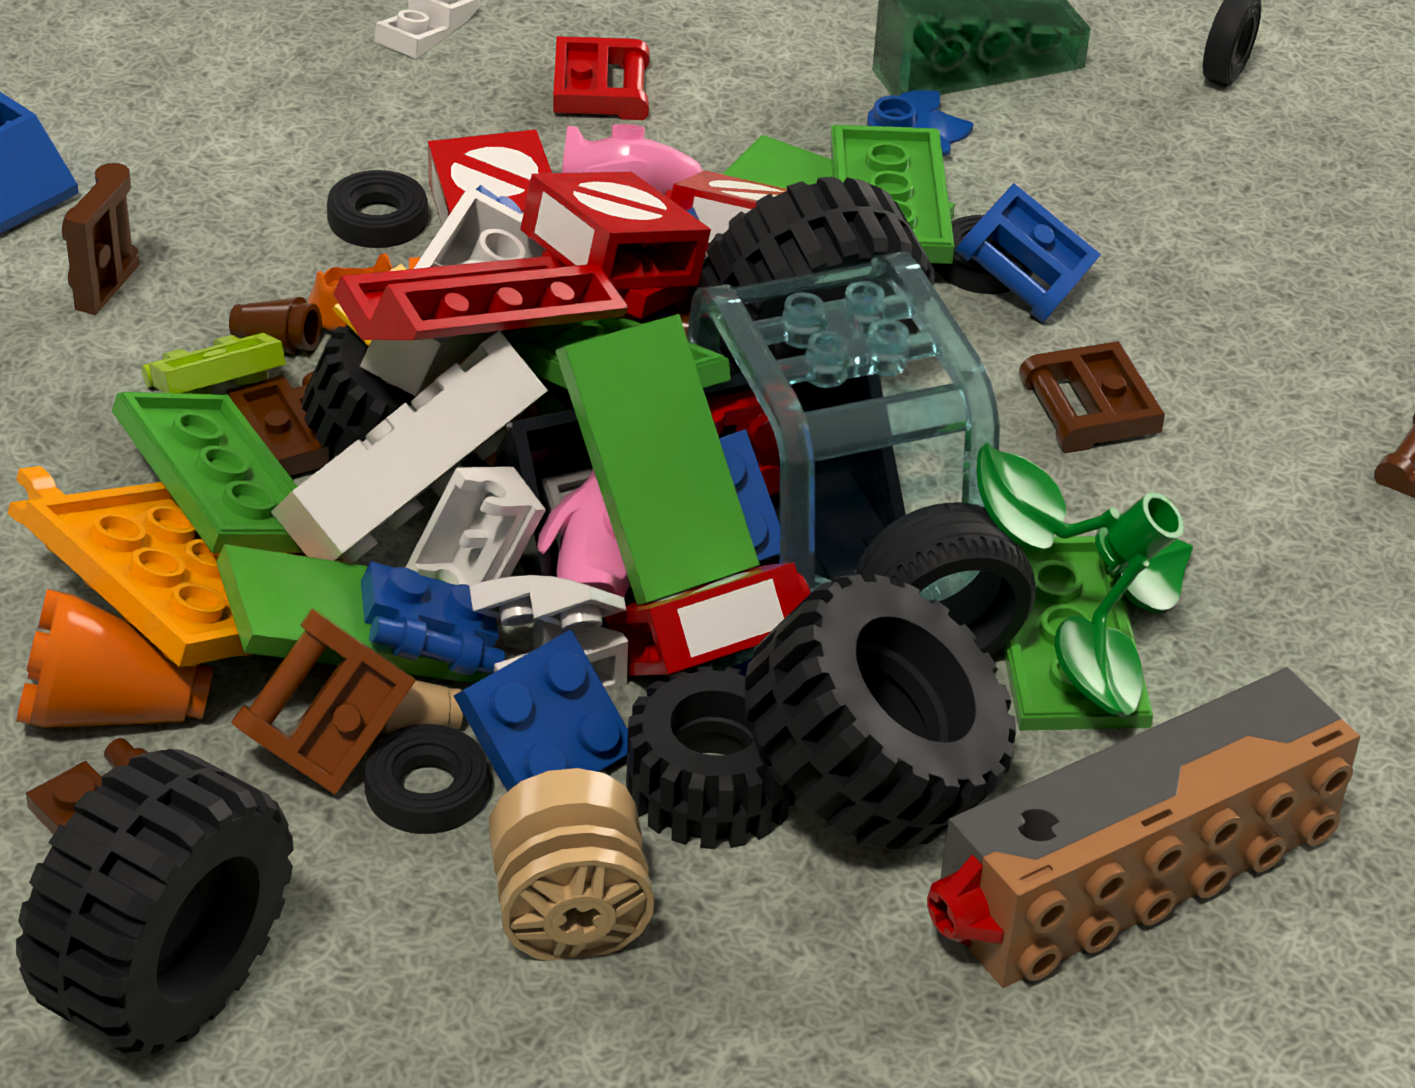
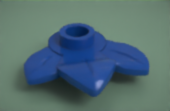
[867,90,974,157]

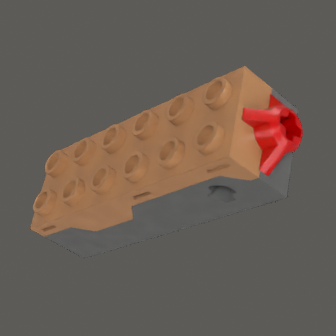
[927,667,1361,988]

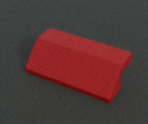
[333,256,628,341]

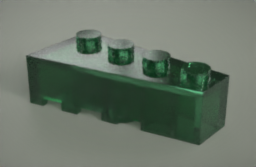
[872,0,1091,96]

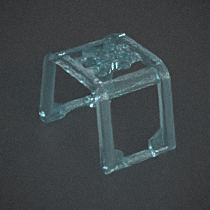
[687,251,1000,601]

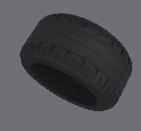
[855,502,1036,656]

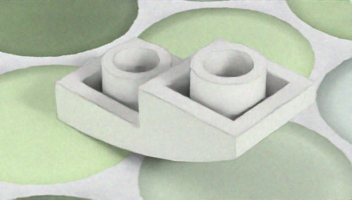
[374,0,480,59]
[469,575,626,633]

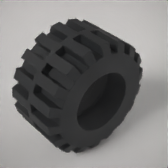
[302,324,418,457]
[626,666,796,849]

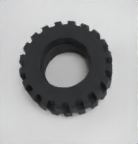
[692,177,935,375]
[745,574,1016,850]
[16,749,294,1055]

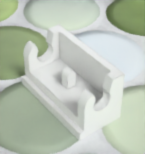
[406,467,546,586]

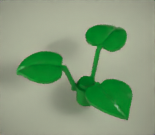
[976,442,1193,718]

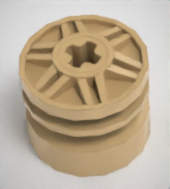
[489,768,654,961]

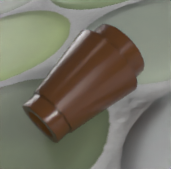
[229,297,322,356]

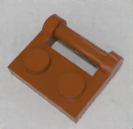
[231,608,416,795]

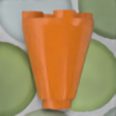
[16,589,214,728]

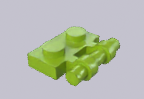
[141,333,286,394]

